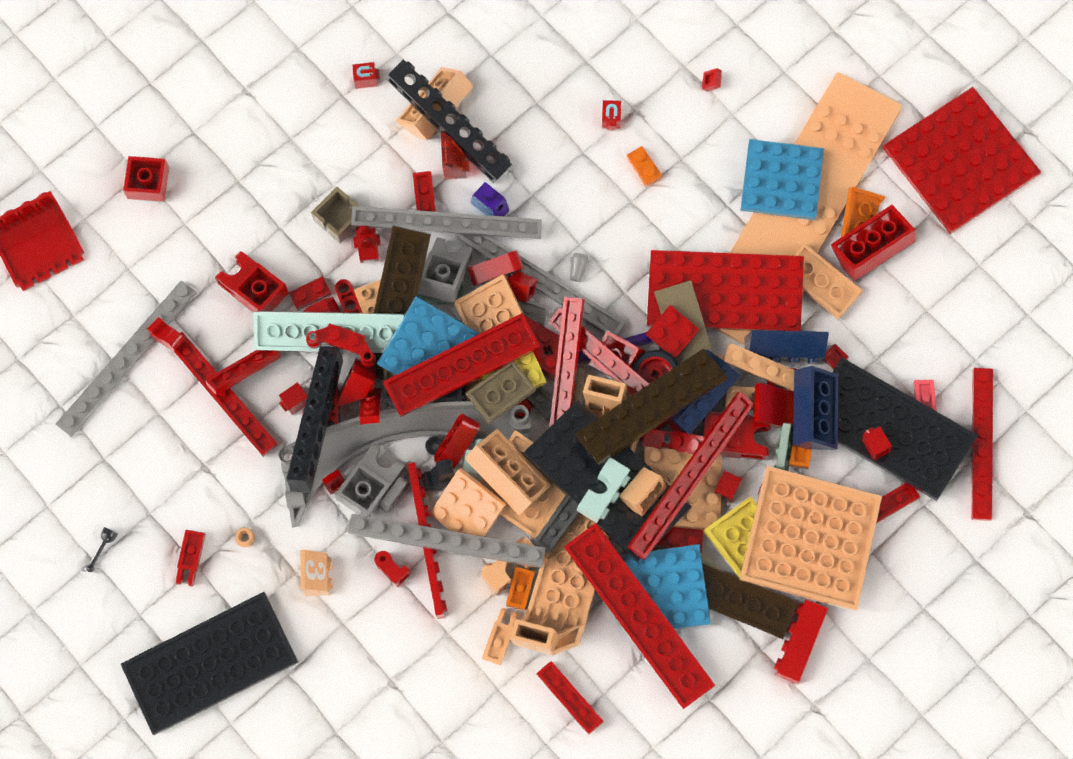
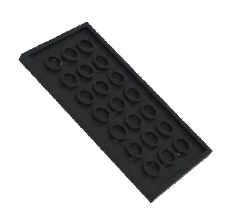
[833,357,978,501]
[523,400,692,563]
[120,592,299,736]

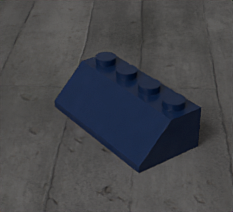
[744,330,829,364]
[669,349,741,434]
[793,365,838,450]

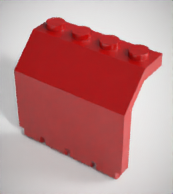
[0,191,85,291]

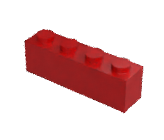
[774,599,828,685]

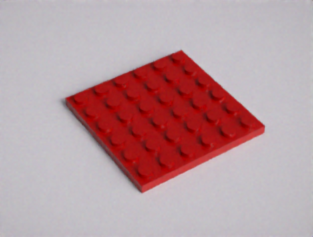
[882,87,1041,234]

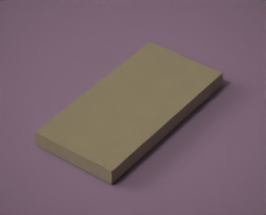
[654,281,713,364]

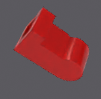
[147,317,185,351]
[374,551,412,587]

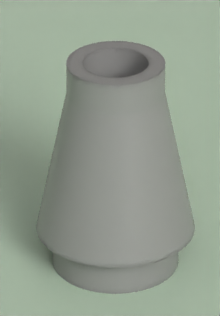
[570,253,589,282]

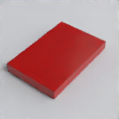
[754,383,794,428]

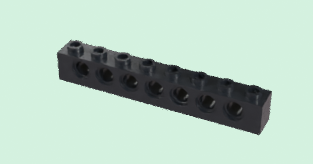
[385,59,512,184]
[286,346,343,493]

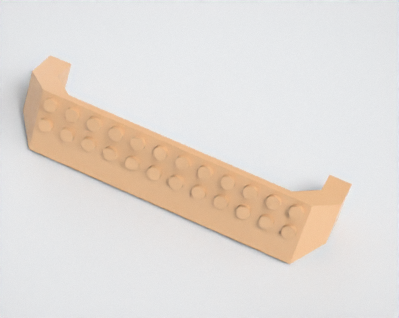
[510,375,639,655]

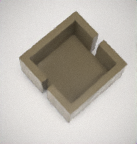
[311,186,360,244]

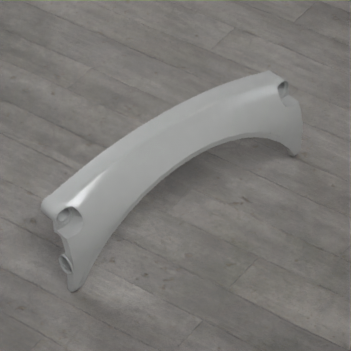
[278,401,533,528]

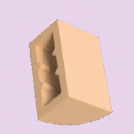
[619,467,667,516]

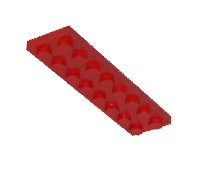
[383,313,540,417]

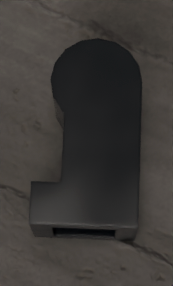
[422,459,455,491]

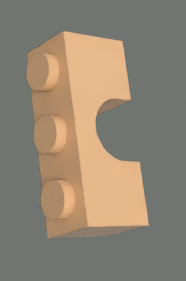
[481,537,534,595]

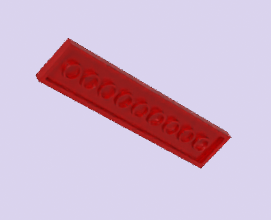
[564,523,716,709]

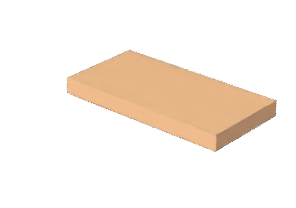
[793,243,863,320]

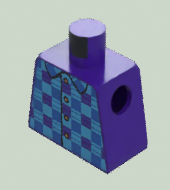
[470,182,510,217]

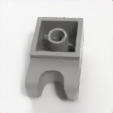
[418,237,473,303]
[336,444,405,517]

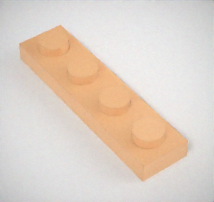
[722,343,794,391]

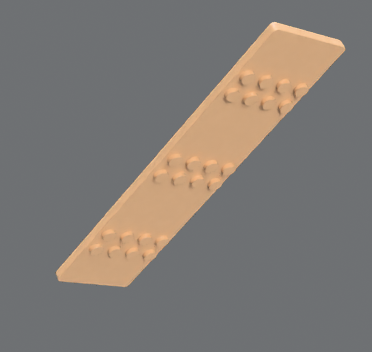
[715,72,902,346]

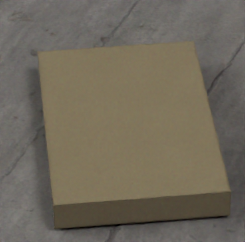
[466,361,536,424]

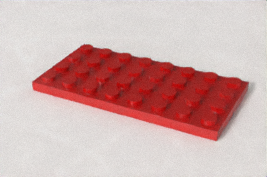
[647,250,804,331]

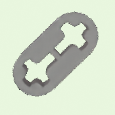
[380,476,409,512]

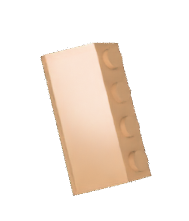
[396,67,473,141]
[465,429,552,516]

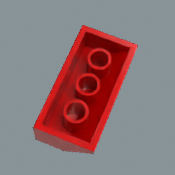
[831,204,916,282]

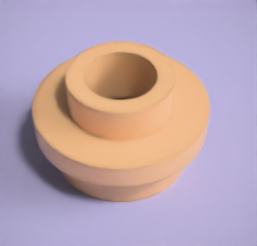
[235,528,255,547]

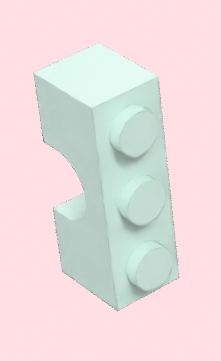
[577,458,630,523]

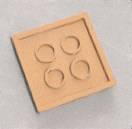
[454,275,525,333]
[430,468,507,537]

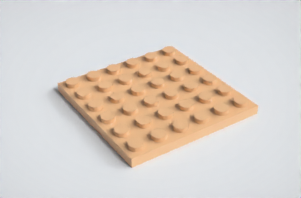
[739,466,882,611]

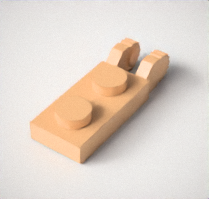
[482,607,518,666]

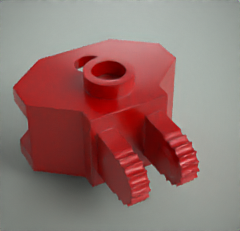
[353,225,381,263]

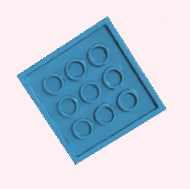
[740,139,824,220]
[377,297,480,375]
[620,545,711,629]

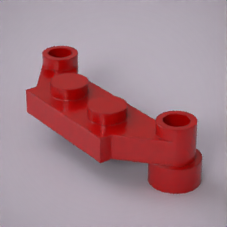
[306,323,376,368]

